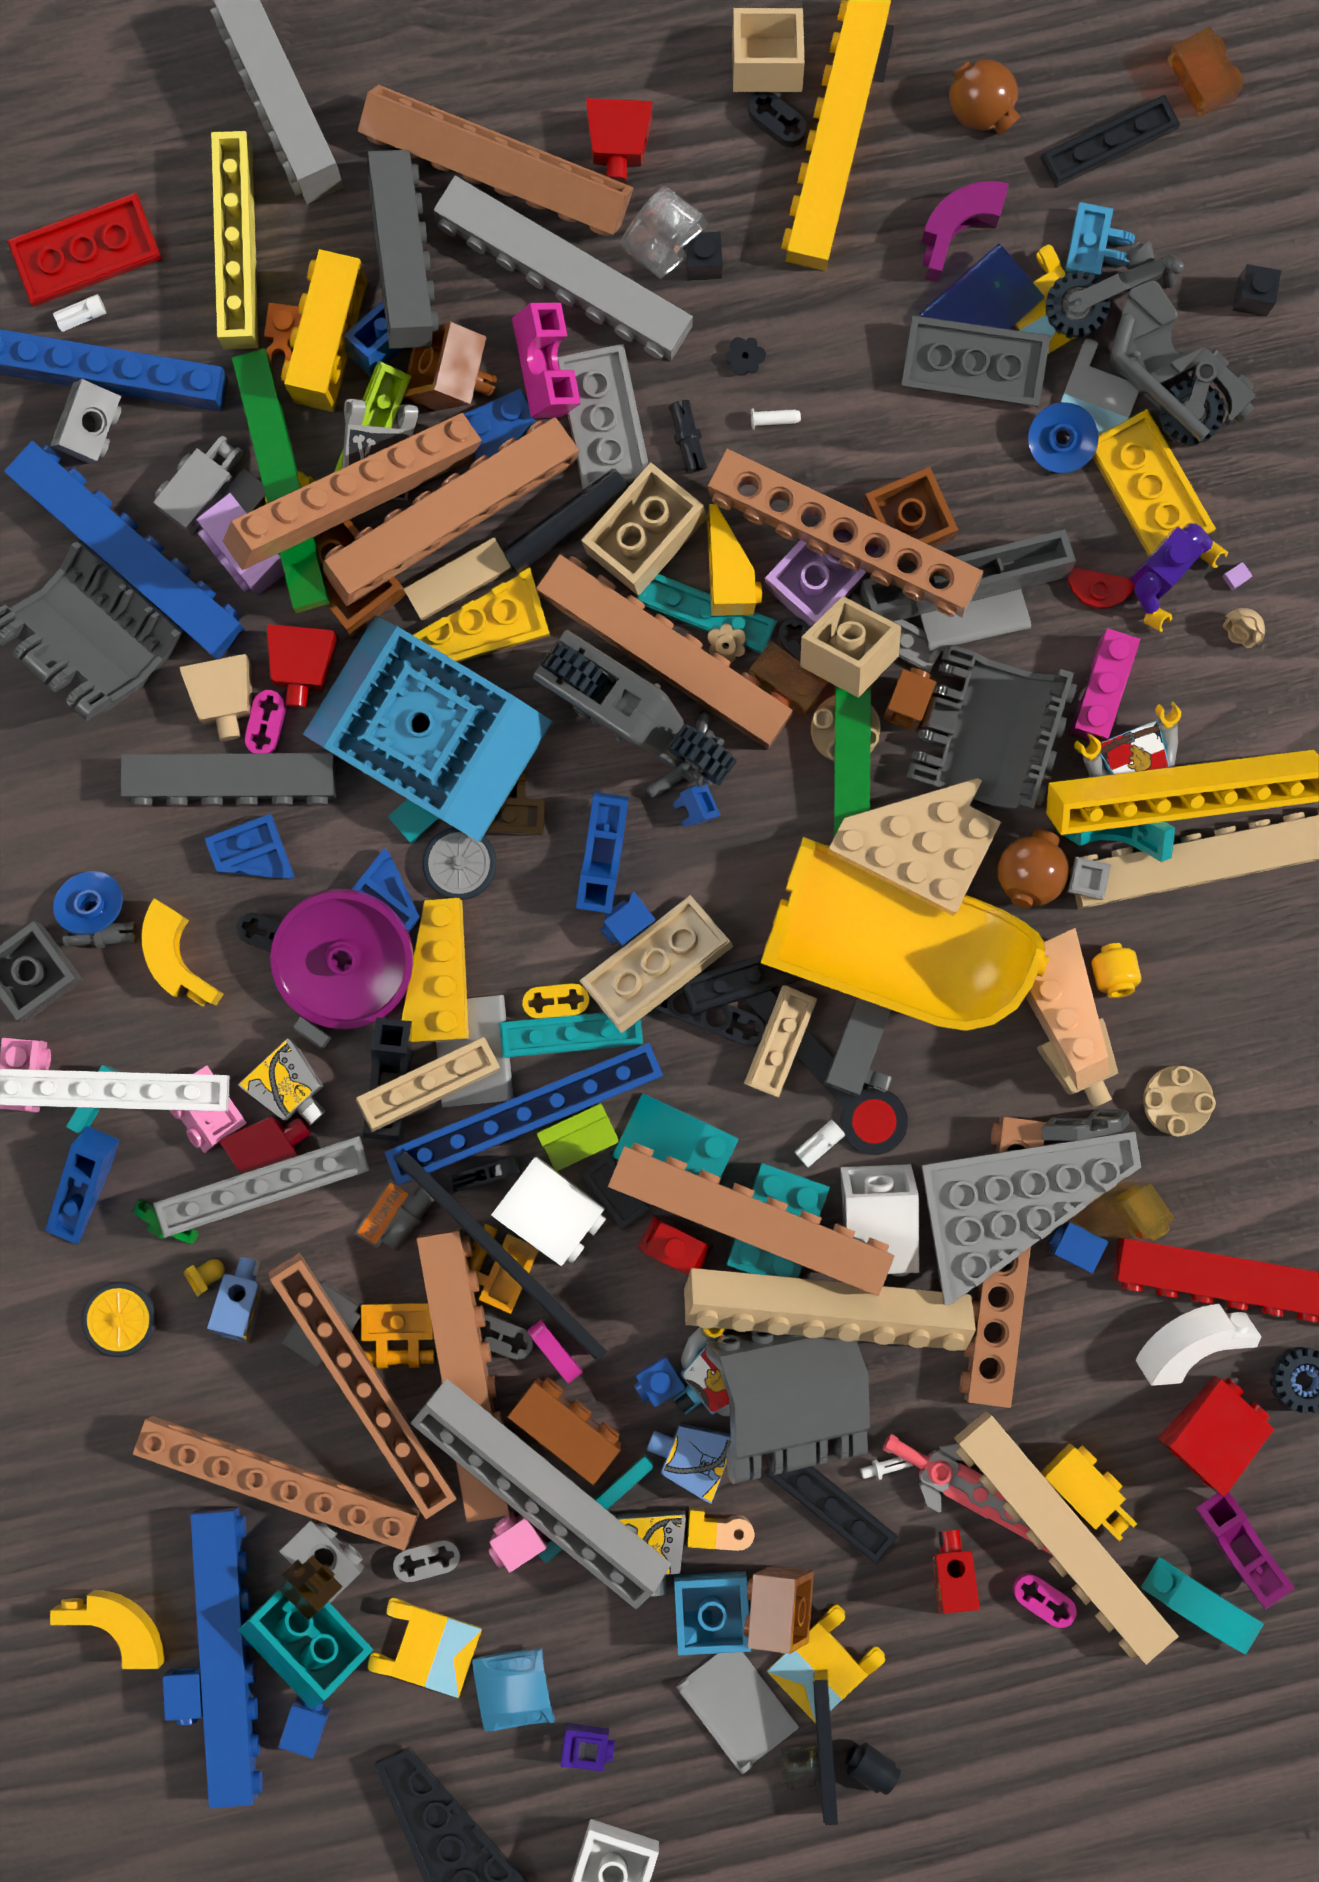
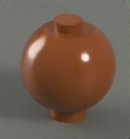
[949,59,1020,135]
[998,829,1069,909]

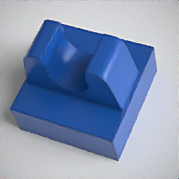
[673,784,721,826]

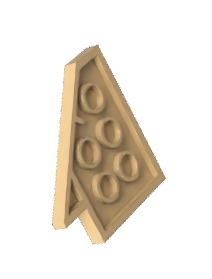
[827,778,1001,916]

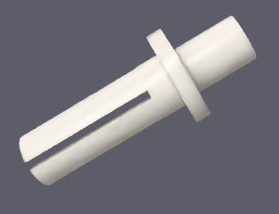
[860,1457,913,1481]

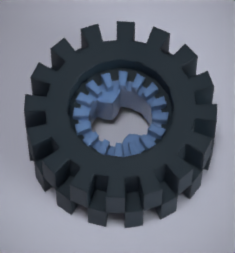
[1269,1347,1319,1414]

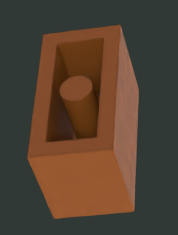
[882,668,936,732]

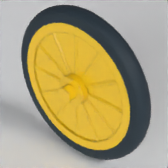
[81,1282,157,1358]

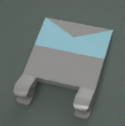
[1061,338,1139,435]

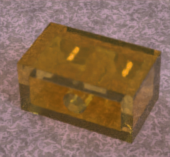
[1109,1182,1175,1241]

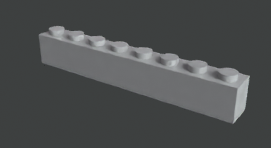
[433,176,693,361]
[410,1379,671,1609]

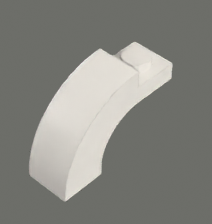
[1136,1304,1261,1386]

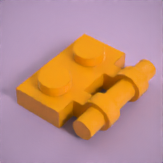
[469,1224,539,1314]
[361,1303,435,1369]

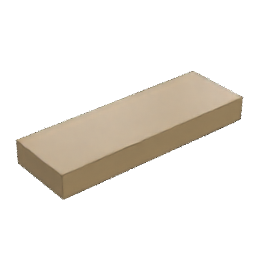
[404,538,512,621]
[744,985,817,1097]

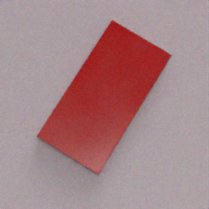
[7,193,162,307]

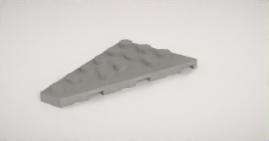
[921,1132,1141,1305]

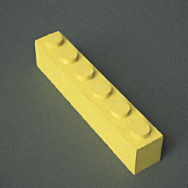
[211,131,259,350]

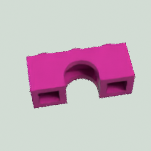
[512,303,581,418]
[1069,628,1141,743]

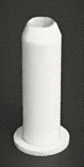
[751,408,801,430]

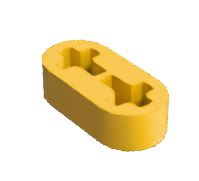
[522,984,590,1019]

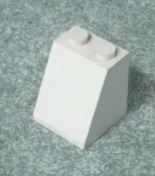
[491,1157,607,1266]
[841,1164,919,1276]

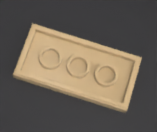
[579,895,733,1033]

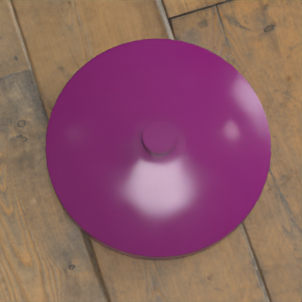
[270,889,414,1029]

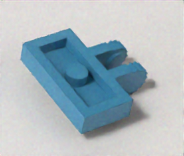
[1065,202,1135,279]

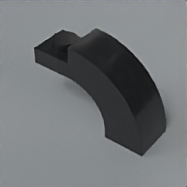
[363,1017,412,1142]

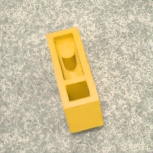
[707,504,762,616]

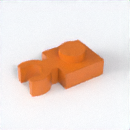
[264,303,302,365]

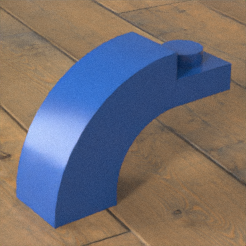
[576,792,629,914]

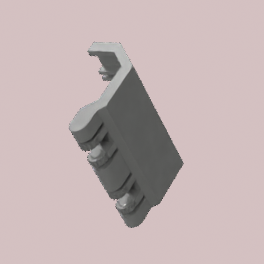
[0,540,183,721]
[905,645,1077,813]
[706,1331,870,1484]

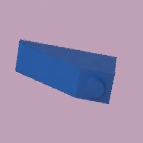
[45,1126,120,1245]

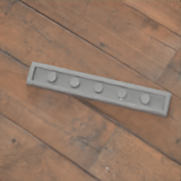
[153,1136,371,1238]

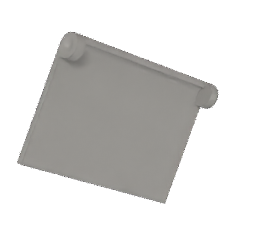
[920,589,1031,651]
[436,995,514,1108]
[676,1652,799,1774]

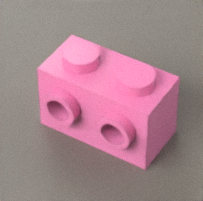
[488,1512,549,1573]

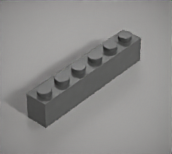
[367,150,439,348]
[859,529,1076,622]
[121,753,337,807]

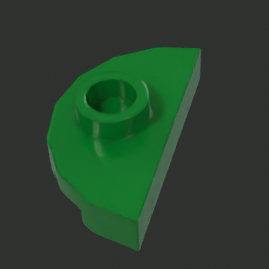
[132,1199,199,1244]

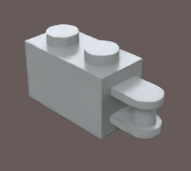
[153,436,243,535]

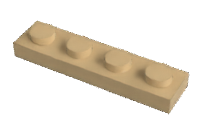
[356,1037,500,1132]

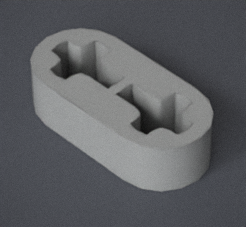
[393,1538,461,1582]

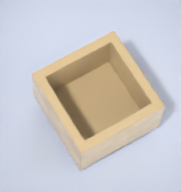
[732,8,805,92]

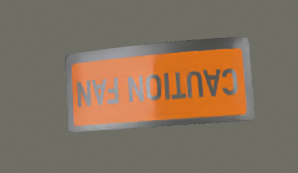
[355,1179,413,1248]

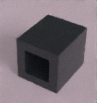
[685,231,723,281]
[1232,264,1282,317]

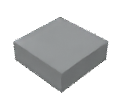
[1067,857,1111,900]

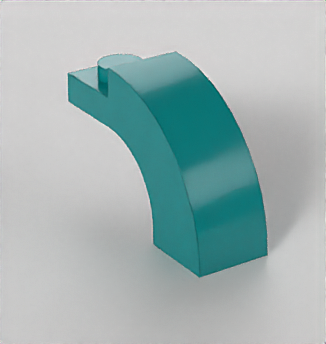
[1056,822,1175,863]
[1141,1557,1264,1655]

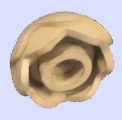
[1223,608,1265,649]

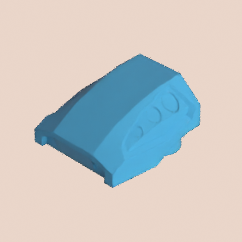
[472,1648,555,1732]

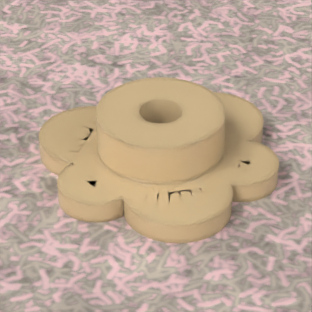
[708,624,746,663]

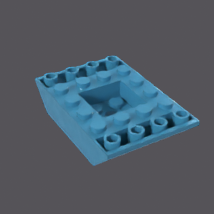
[303,615,553,842]

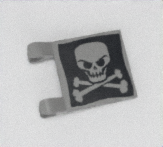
[342,399,418,501]

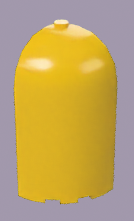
[761,837,1049,1031]

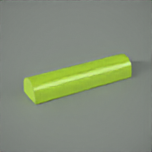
[334,361,412,472]

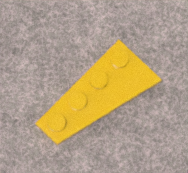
[413,567,550,663]
[401,898,469,1043]

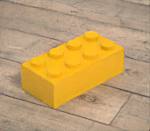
[281,249,368,413]

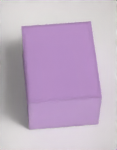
[1222,562,1252,590]

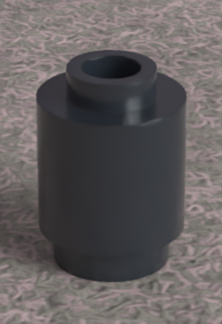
[845,1742,901,1795]

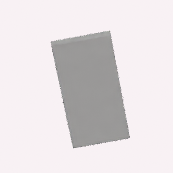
[557,344,649,489]

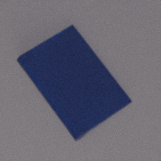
[919,243,1045,330]

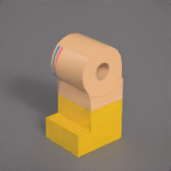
[686,1506,755,1551]

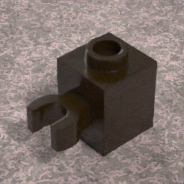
[278,1555,343,1620]

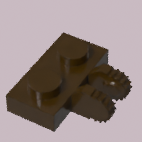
[486,772,545,836]

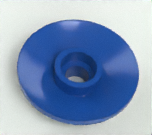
[1028,402,1099,473]
[53,871,123,935]

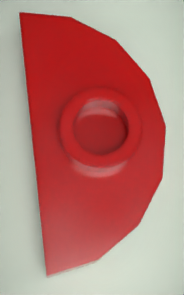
[1067,567,1135,609]

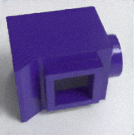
[561,1723,615,1772]

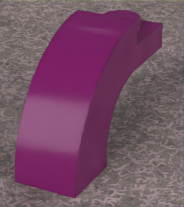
[921,181,1009,282]
[1196,1492,1295,1610]

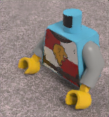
[1074,701,1181,778]
[673,1327,730,1417]

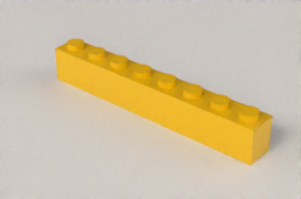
[781,0,891,271]
[1046,750,1319,835]

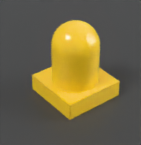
[183,1259,225,1297]

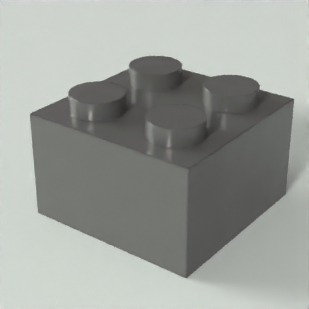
[0,921,84,1022]

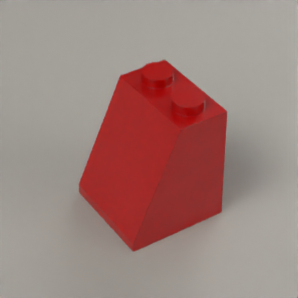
[1157,1376,1274,1497]

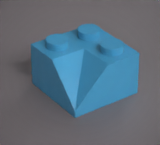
[674,1571,751,1655]

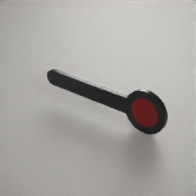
[746,990,908,1155]

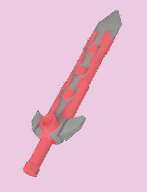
[882,1434,1052,1555]

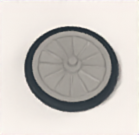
[422,827,497,900]

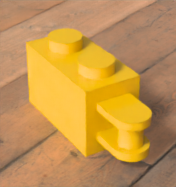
[1040,1443,1137,1542]

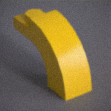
[142,899,224,1007]
[50,1590,165,1669]

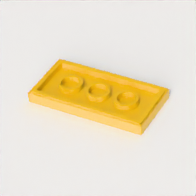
[1092,409,1216,556]

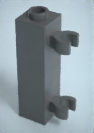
[823,997,892,1097]

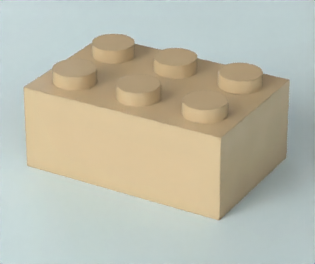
[581,462,707,596]

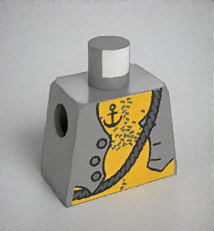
[238,1038,326,1126]
[617,1510,686,1596]

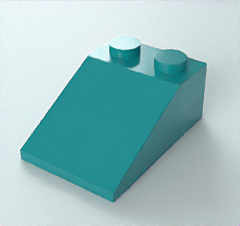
[612,1093,739,1177]

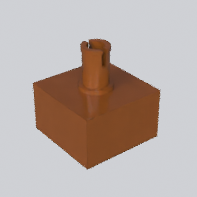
[403,322,497,411]

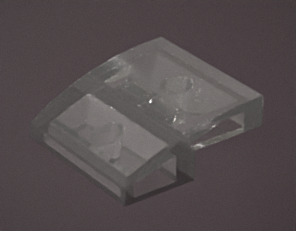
[620,185,708,279]

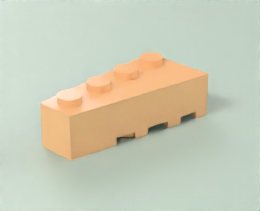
[1025,928,1110,1090]

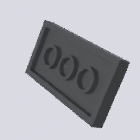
[901,315,1050,407]

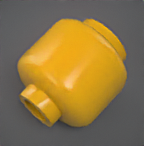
[1091,943,1141,998]

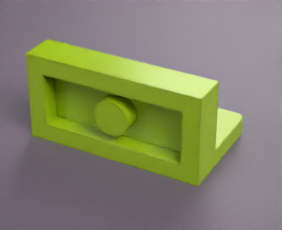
[536,1103,619,1171]

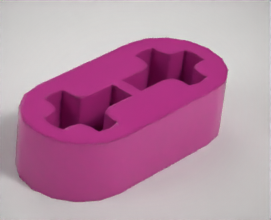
[245,690,286,754]
[527,1319,583,1383]
[1013,1573,1077,1628]

